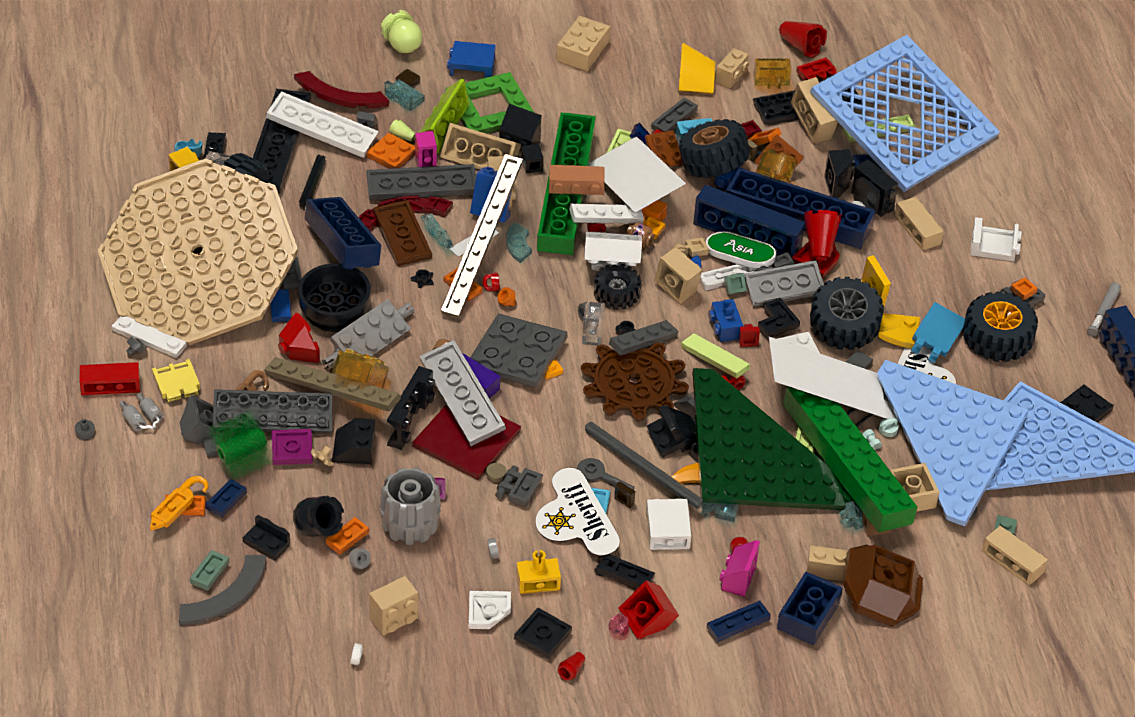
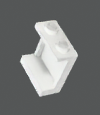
[970,217,1021,262]
[646,499,691,550]

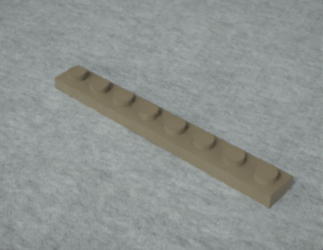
[264,357,401,412]

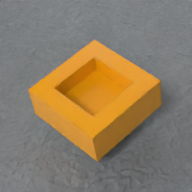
[544,359,563,380]

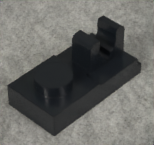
[204,132,226,163]

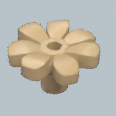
[311,446,333,466]

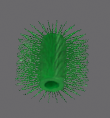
[209,410,275,480]

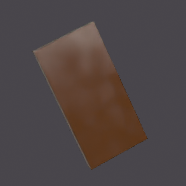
[373,200,432,266]

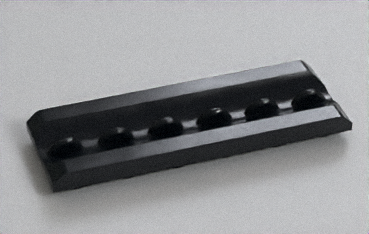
[753,88,862,125]

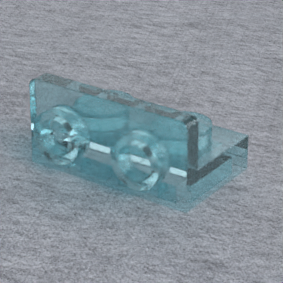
[385,80,425,111]

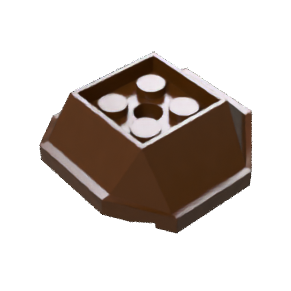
[842,544,923,627]

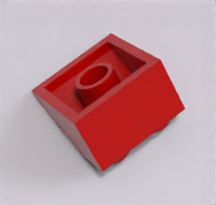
[618,581,679,639]

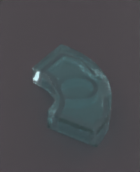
[421,213,454,249]
[507,222,532,263]

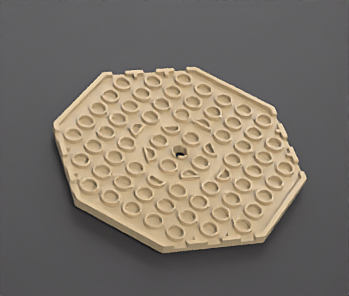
[98,158,299,345]

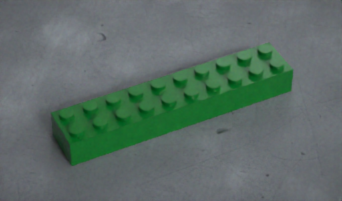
[537,112,596,255]
[783,386,918,533]

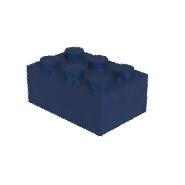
[777,571,843,645]

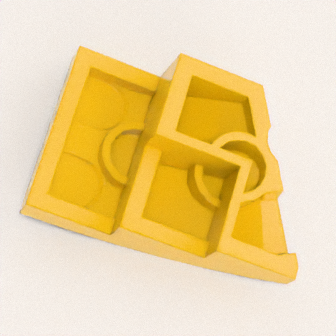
[679,43,715,94]

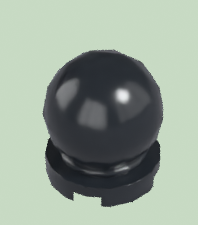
[293,496,344,537]

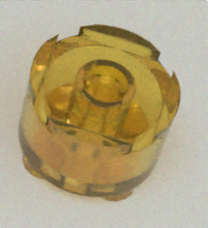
[756,149,797,183]

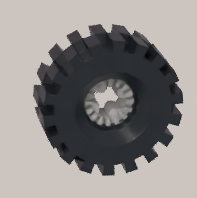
[594,264,641,310]

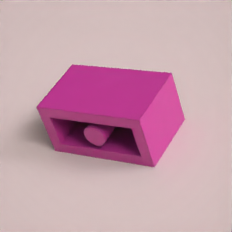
[415,131,437,167]

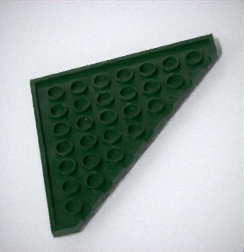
[692,368,859,511]

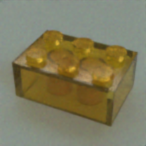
[332,349,389,388]

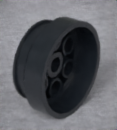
[298,263,371,332]

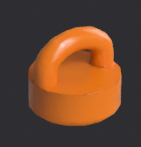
[497,287,516,307]

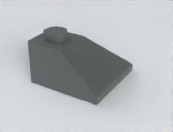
[180,395,227,444]

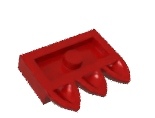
[796,57,837,81]

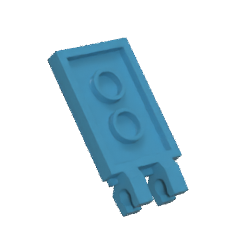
[911,302,965,363]

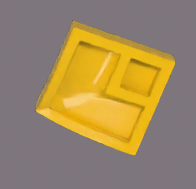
[879,313,920,349]

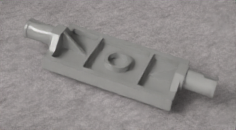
[322,299,414,370]

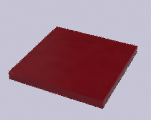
[412,405,521,480]

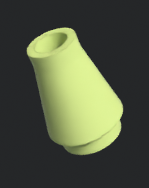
[389,120,415,142]

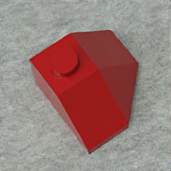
[278,312,320,363]

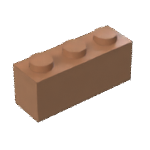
[549,165,605,195]

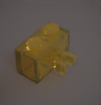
[753,58,791,89]

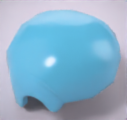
[174,139,203,157]

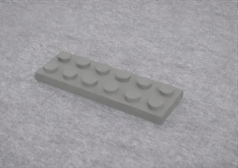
[419,340,506,446]

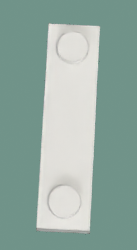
[111,316,187,359]

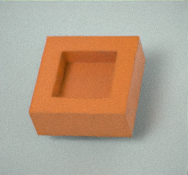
[1010,277,1038,301]

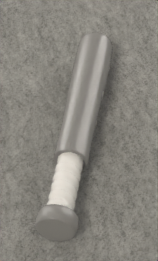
[1087,283,1121,336]

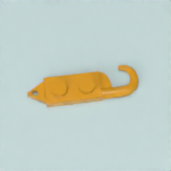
[150,476,209,531]

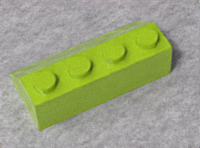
[418,79,470,154]

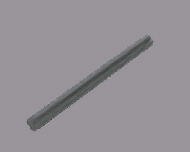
[585,422,703,509]

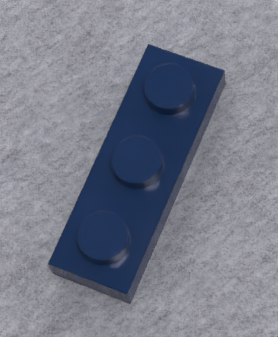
[706,600,771,642]

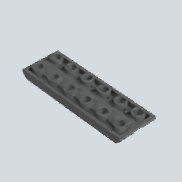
[213,389,332,433]

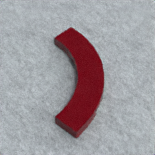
[294,71,389,109]
[358,196,453,232]

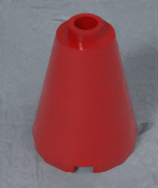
[779,21,827,57]
[804,210,841,262]

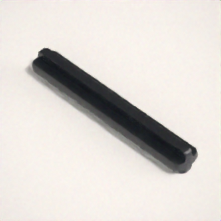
[299,154,326,208]

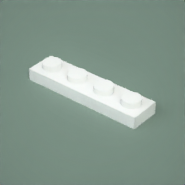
[569,204,644,224]

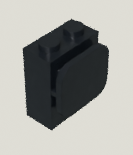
[851,160,898,217]

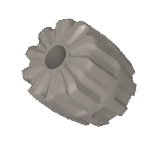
[380,467,441,545]

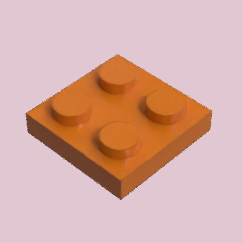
[367,132,415,169]

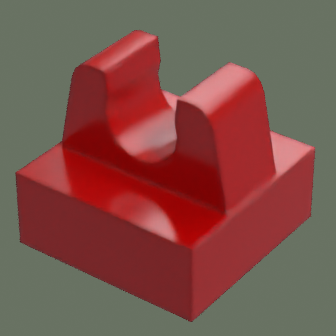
[739,324,760,347]

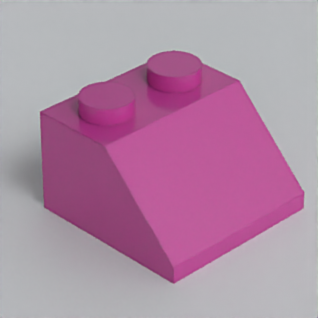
[719,540,760,597]

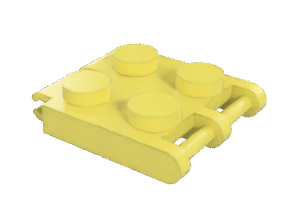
[152,359,200,402]

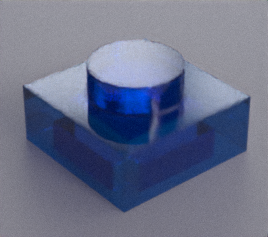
[630,123,649,144]

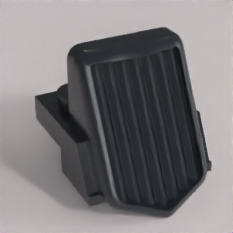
[647,405,697,457]

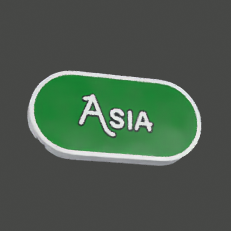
[706,232,776,269]

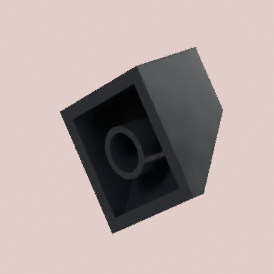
[499,104,542,151]
[824,149,855,198]
[332,418,375,465]

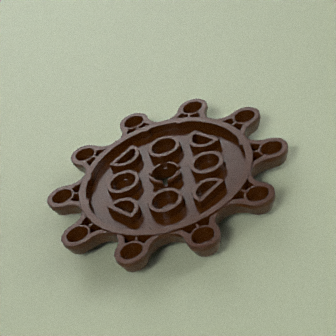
[580,343,689,422]

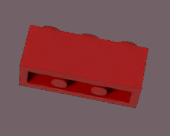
[79,362,140,395]

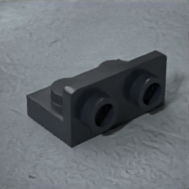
[243,515,290,561]

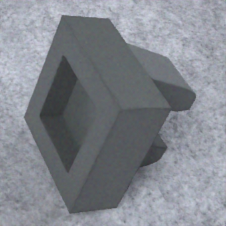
[356,111,378,129]

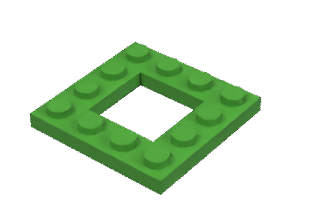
[445,72,534,134]

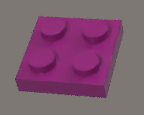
[272,429,313,465]

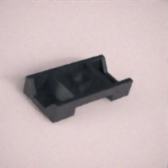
[387,366,435,450]

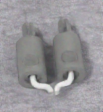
[119,393,164,431]

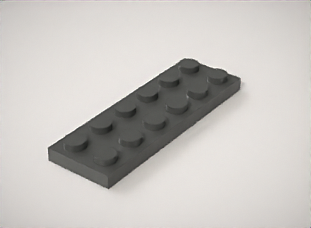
[366,164,476,200]

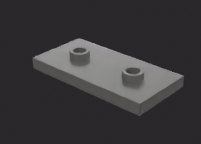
[744,260,824,307]

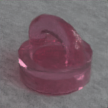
[608,613,629,636]

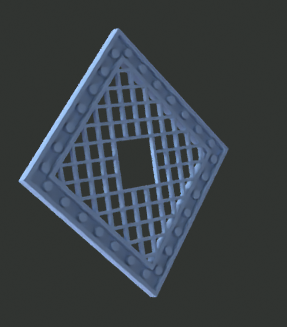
[810,35,1000,192]

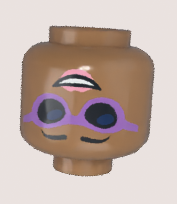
[626,222,654,249]

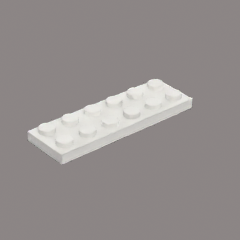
[266,92,379,158]

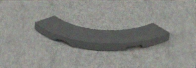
[179,555,266,625]

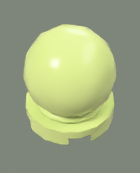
[381,10,422,53]

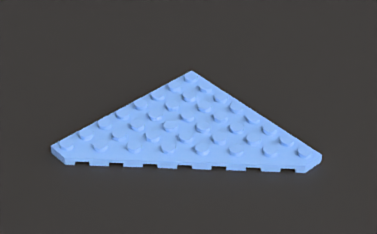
[877,359,1028,527]
[985,381,1135,491]

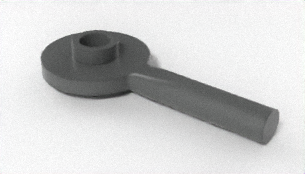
[577,458,635,490]

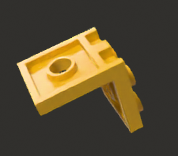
[861,255,891,307]

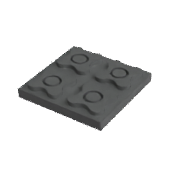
[470,313,568,388]

